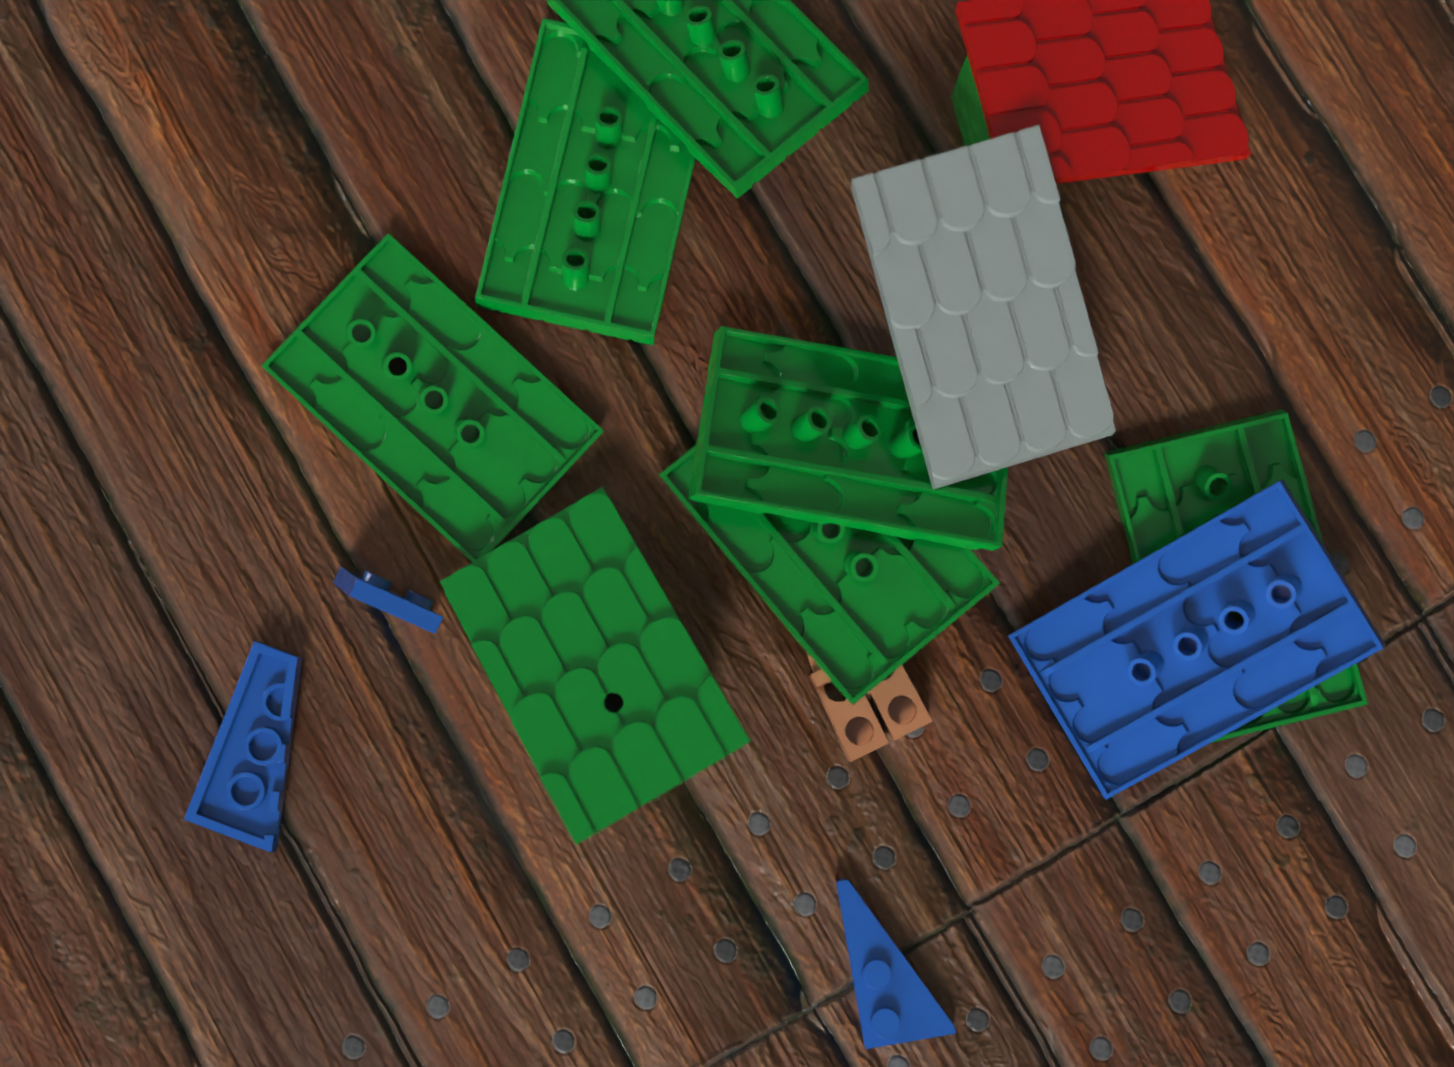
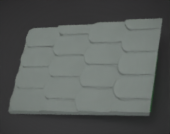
[851,125,1116,490]

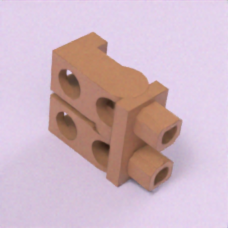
[807,653,933,762]

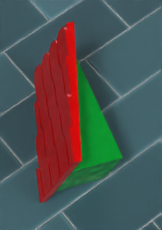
[951,0,1251,184]

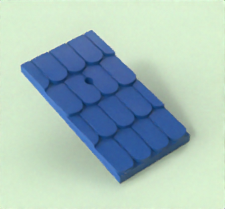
[1008,479,1386,800]

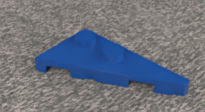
[835,878,956,1049]

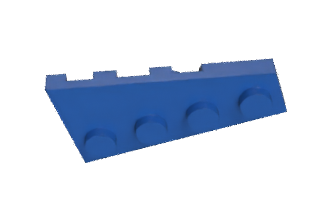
[184,641,303,853]

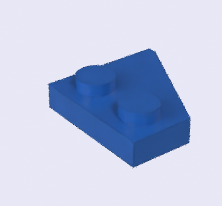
[333,567,443,634]

